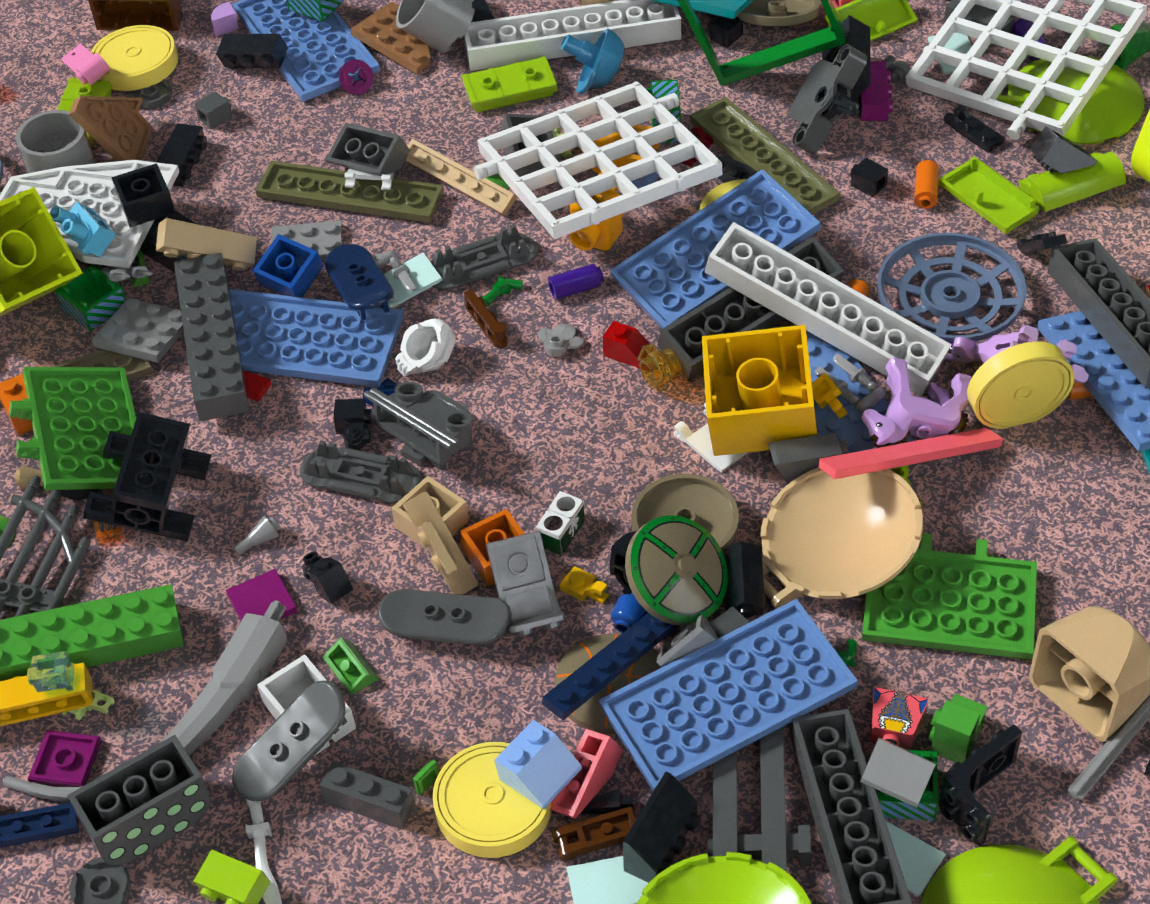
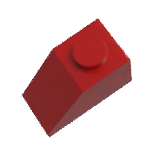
[602,320,659,371]

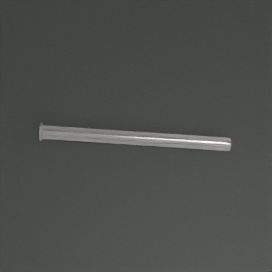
[1068,694,1150,800]

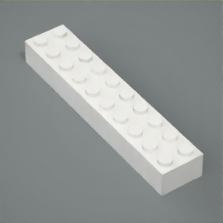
[463,0,681,71]
[705,222,952,396]

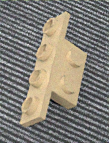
[402,491,478,595]

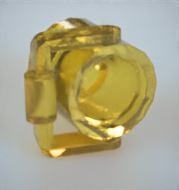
[637,344,681,391]

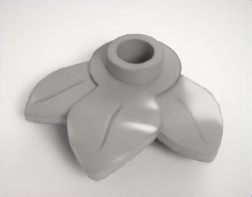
[538,324,586,357]

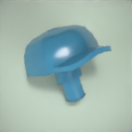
[561,28,624,95]

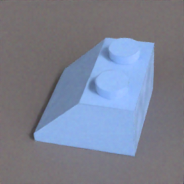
[494,720,582,809]

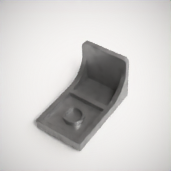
[485,531,566,636]

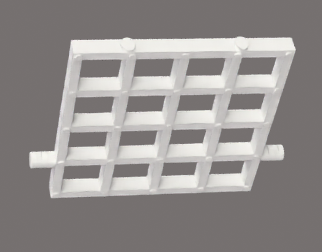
[905,0,1147,140]
[474,81,723,239]

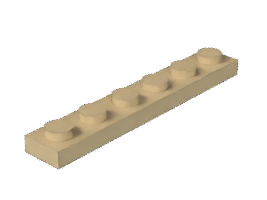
[405,139,518,216]

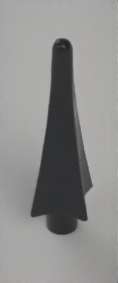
[552,789,633,814]

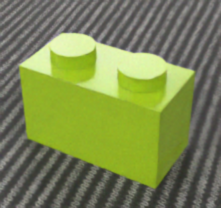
[193,849,271,904]

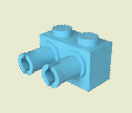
[50,201,116,257]

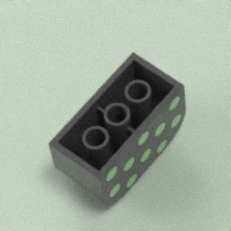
[67,735,211,865]

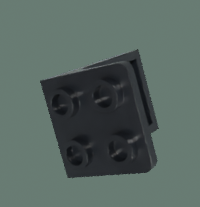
[939,724,1022,846]

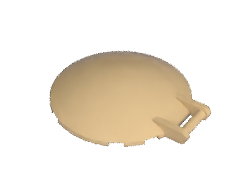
[760,467,924,609]

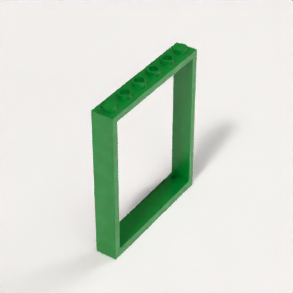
[678,0,846,85]

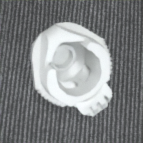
[395,319,455,376]

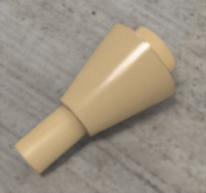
[15,465,44,490]

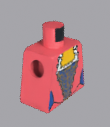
[871,687,929,750]

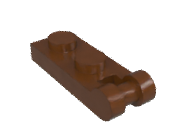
[464,289,508,348]
[552,807,636,862]

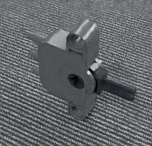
[789,44,868,154]

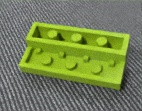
[1018,151,1126,212]

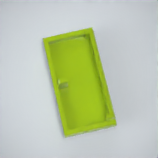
[825,0,918,42]
[461,56,557,113]
[57,78,112,147]
[939,156,1039,235]

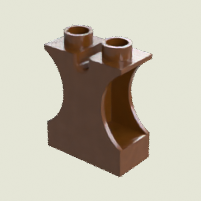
[88,0,183,31]

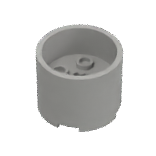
[396,0,475,53]
[16,110,96,173]

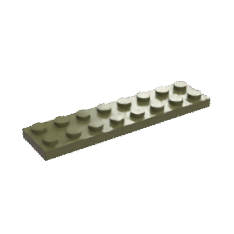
[690,97,840,215]
[256,161,444,223]

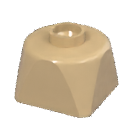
[1029,606,1150,742]

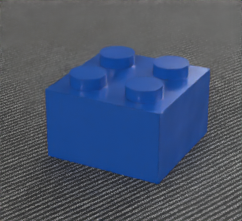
[253,234,324,298]

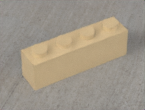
[156,218,257,271]

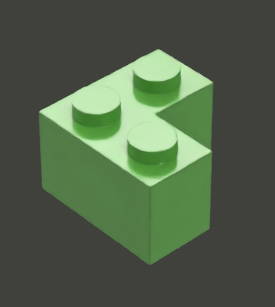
[928,694,988,763]

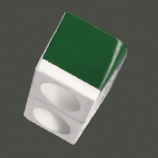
[536,491,585,555]

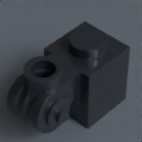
[333,399,372,450]
[302,551,354,604]

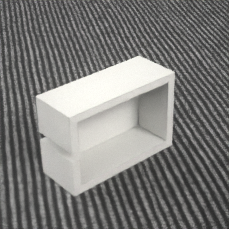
[257,654,356,755]

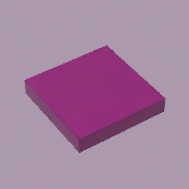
[226,569,297,622]
[28,730,102,787]

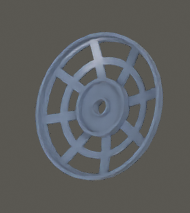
[877,233,1027,343]

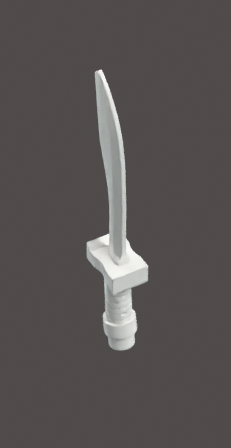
[245,799,282,904]

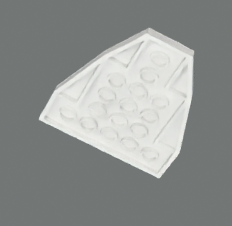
[0,160,179,269]

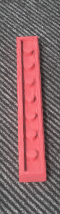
[819,428,1003,479]

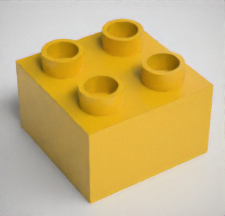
[702,325,817,456]

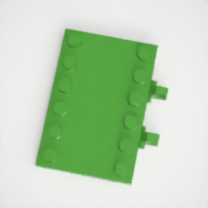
[9,367,136,490]
[862,533,1037,660]

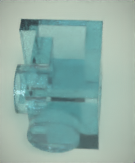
[27,651,74,692]

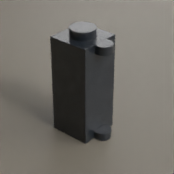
[723,541,765,618]

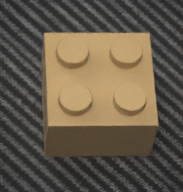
[391,476,469,550]

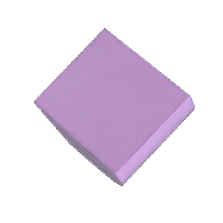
[211,2,239,36]

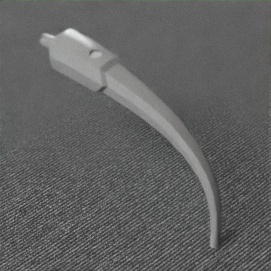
[3,600,287,802]

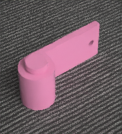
[61,43,111,86]

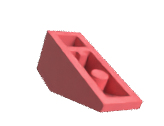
[550,729,624,819]

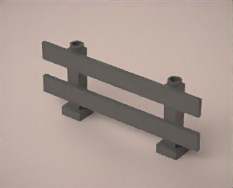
[707,714,812,872]

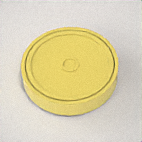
[91,25,178,91]
[967,342,1074,429]
[433,742,552,858]

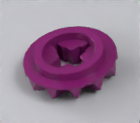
[338,60,373,95]

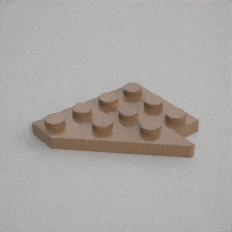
[351,2,431,74]
[69,96,153,161]

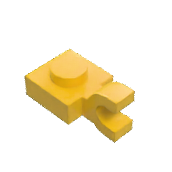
[812,373,848,419]
[559,566,609,604]

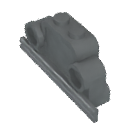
[364,382,473,465]

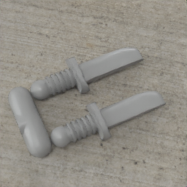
[373,250,416,302]
[102,266,154,281]
[815,354,886,412]

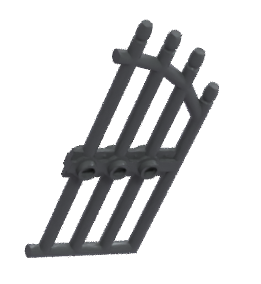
[0,476,91,617]

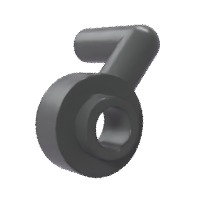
[884,55,911,84]

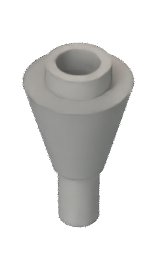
[234,516,281,556]

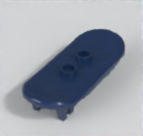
[325,244,394,321]

